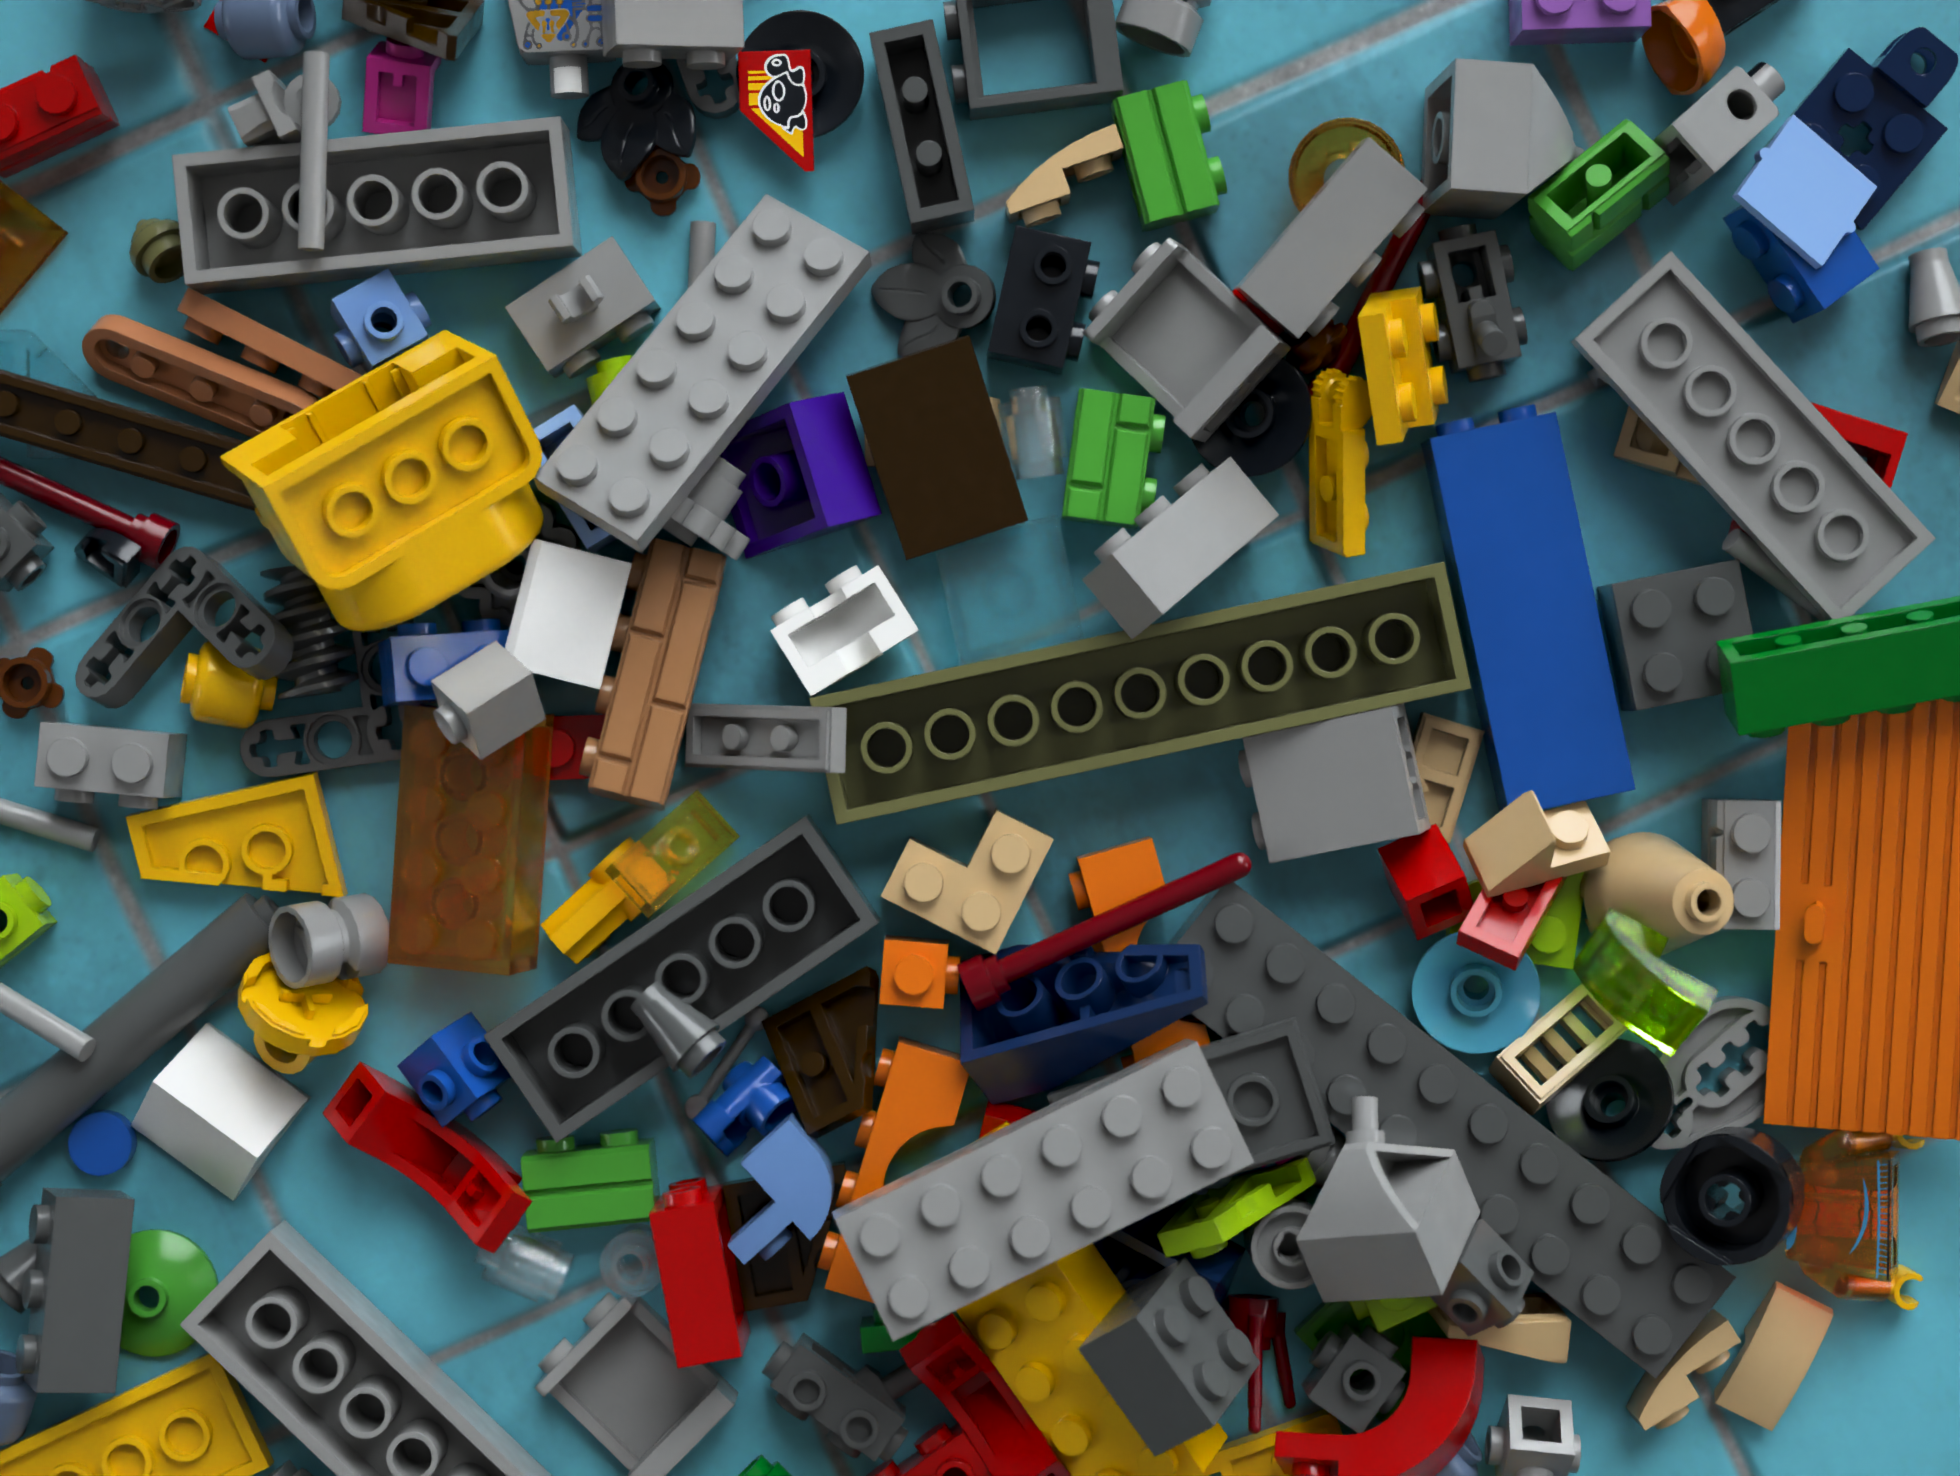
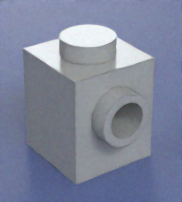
[431,641,546,760]

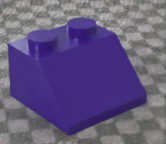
[720,392,882,559]

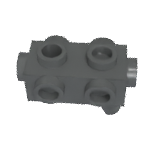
[1417,224,1528,383]
[761,1332,923,1463]

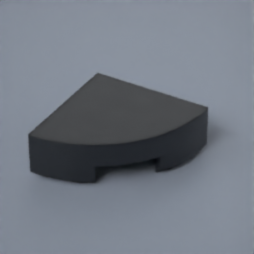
[74,528,141,588]

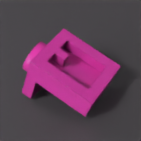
[362,37,441,134]

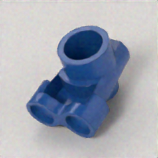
[692,1056,796,1157]

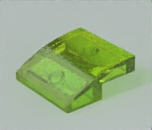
[1573,908,1719,1057]

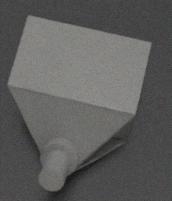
[1421,58,1585,220]
[1296,1096,1480,1303]

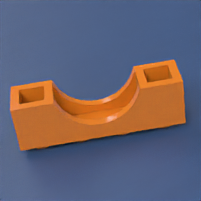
[1068,836,1210,1069]
[817,1036,969,1304]

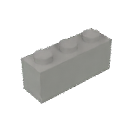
[1235,137,1428,339]
[1082,456,1279,639]

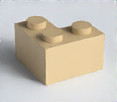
[880,809,1054,955]

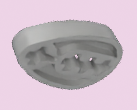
[1651,996,1770,1150]

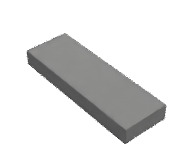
[685,703,847,773]

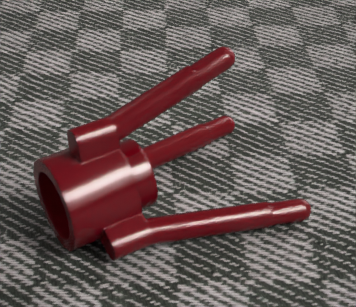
[1223,1294,1296,1434]

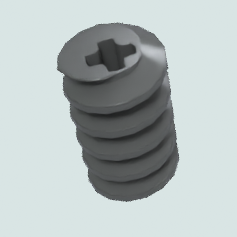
[260,566,359,700]

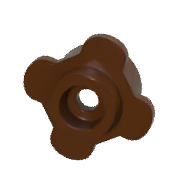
[624,145,701,217]
[1284,319,1348,375]
[0,647,65,719]

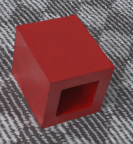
[1377,824,1473,941]

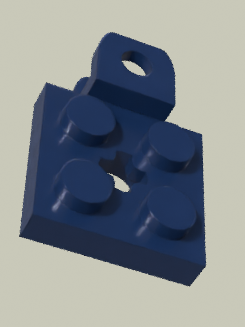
[1764,27,1958,230]

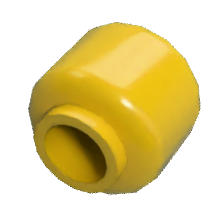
[180,641,278,729]

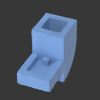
[727,1112,834,1265]

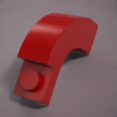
[322,1061,533,1254]
[899,1313,1071,1476]
[1274,1337,1485,1476]

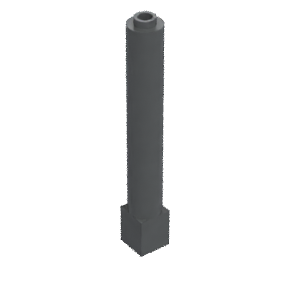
[0,893,279,1186]

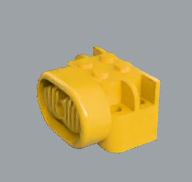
[220,329,544,631]

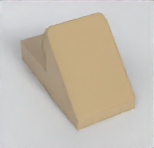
[1463,790,1611,898]

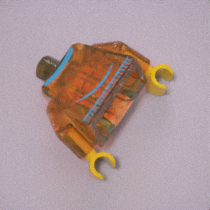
[1785,1130,1925,1310]

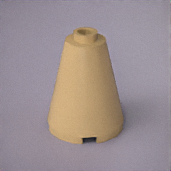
[1580,832,1734,959]

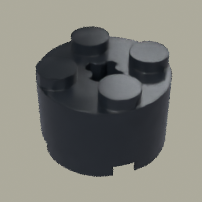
[1660,1127,1805,1265]

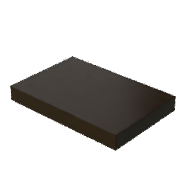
[846,335,1028,560]

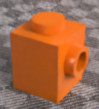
[879,935,961,1009]

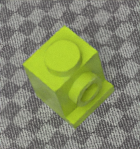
[0,873,57,968]

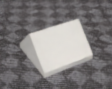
[505,539,632,690]
[131,1022,311,1201]

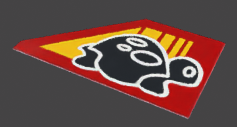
[738,49,814,172]

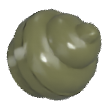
[129,218,184,283]

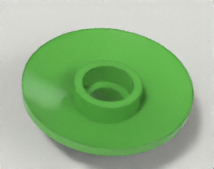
[120,1229,218,1357]

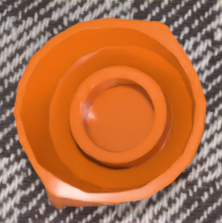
[1641,0,1726,95]

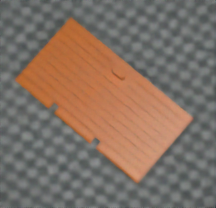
[1763,699,1960,1141]

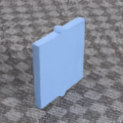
[1732,114,1877,269]

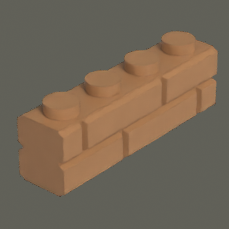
[579,538,726,811]

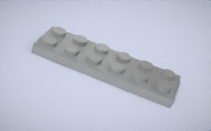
[533,194,872,553]
[1571,251,1936,620]

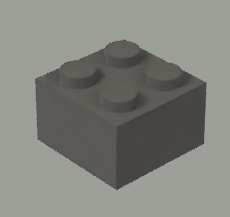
[1597,559,1753,711]
[1078,1257,1261,1456]

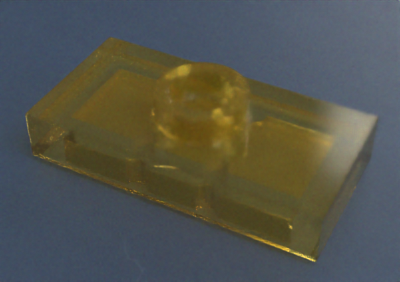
[605,790,740,918]

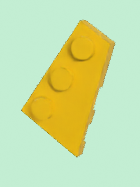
[126,771,348,897]

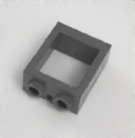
[943,0,1124,121]

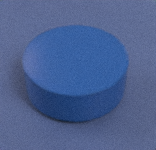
[68,1110,137,1176]

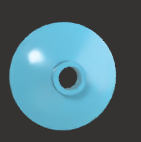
[1411,932,1541,1054]

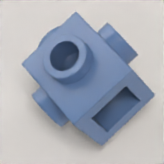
[330,269,431,373]

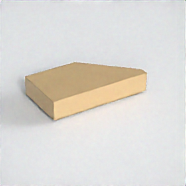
[1412,713,1484,844]

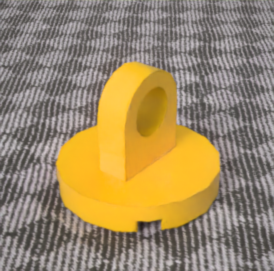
[238,952,368,1074]

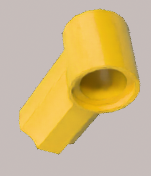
[540,837,673,965]

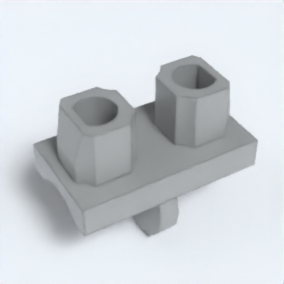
[227,70,342,147]

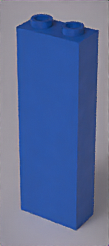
[1421,404,1636,812]

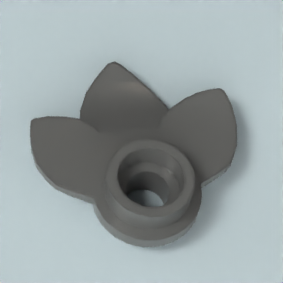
[871,233,996,356]

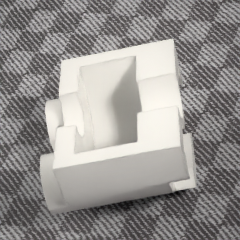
[770,565,919,697]

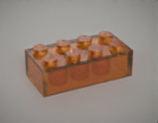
[387,704,554,976]

